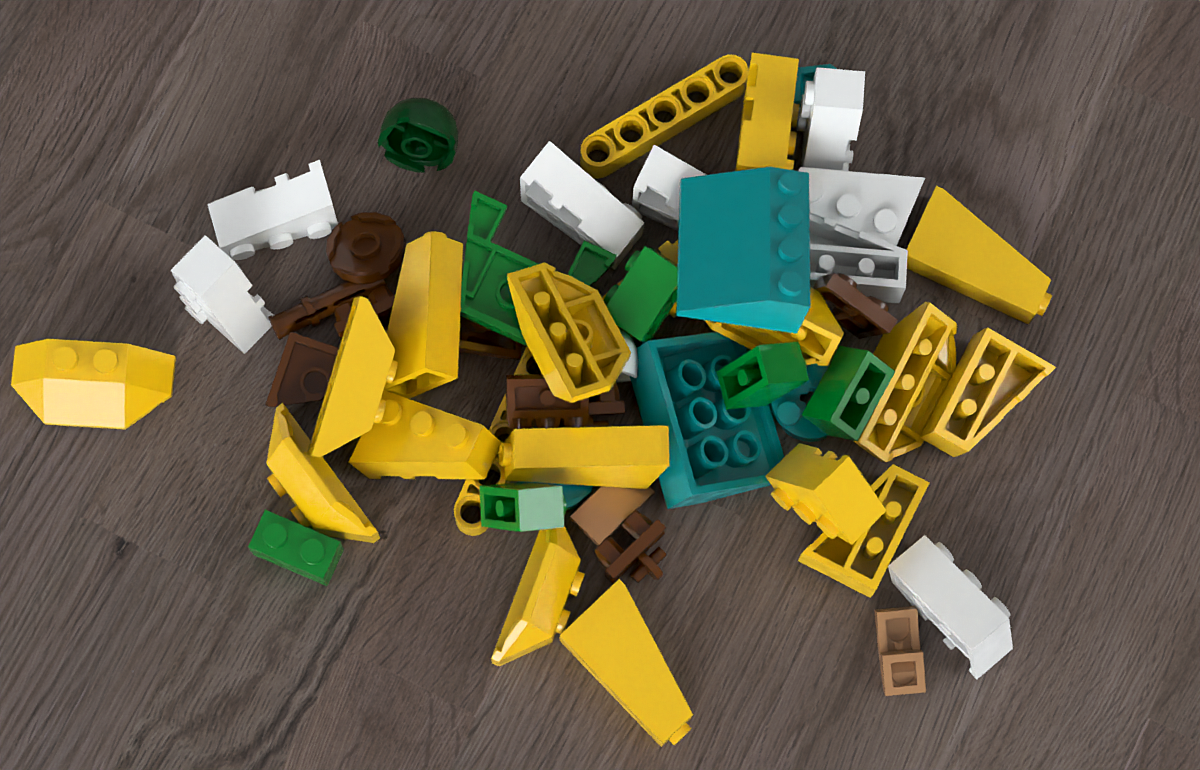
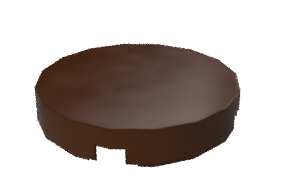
[326,212,406,284]

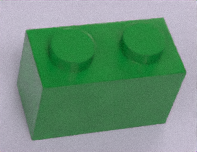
[603,246,678,342]
[717,342,809,410]
[802,346,895,441]
[479,482,567,532]
[248,510,344,586]

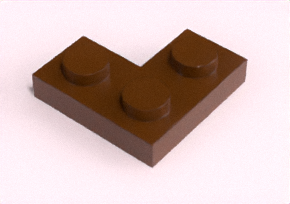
[813,273,898,339]

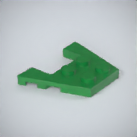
[460,191,617,347]

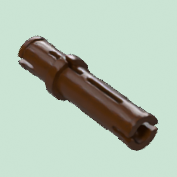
[268,279,387,340]

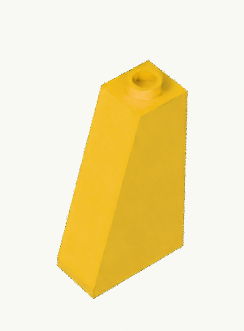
[906,186,1052,325]
[384,231,463,399]
[499,425,670,489]
[560,579,693,747]

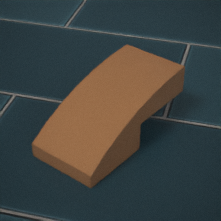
[570,486,655,546]
[874,606,926,696]

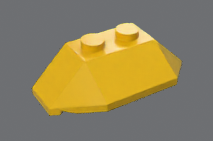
[507,262,631,403]
[704,287,844,366]
[307,296,398,458]
[854,302,957,462]
[11,339,176,430]
[266,403,380,543]
[491,526,585,666]

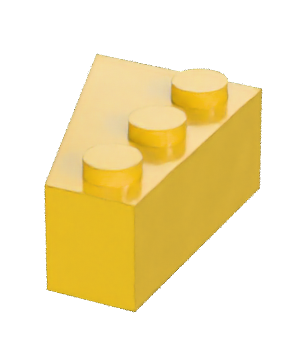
[735,52,799,171]
[920,327,1056,457]
[349,390,501,479]
[765,443,887,545]
[798,464,930,598]

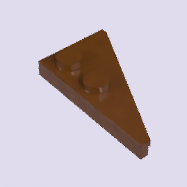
[265,332,339,408]

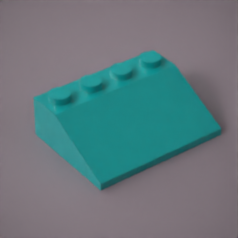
[676,167,810,334]
[630,332,784,509]

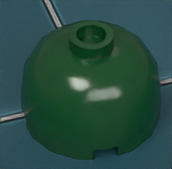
[377,98,458,173]

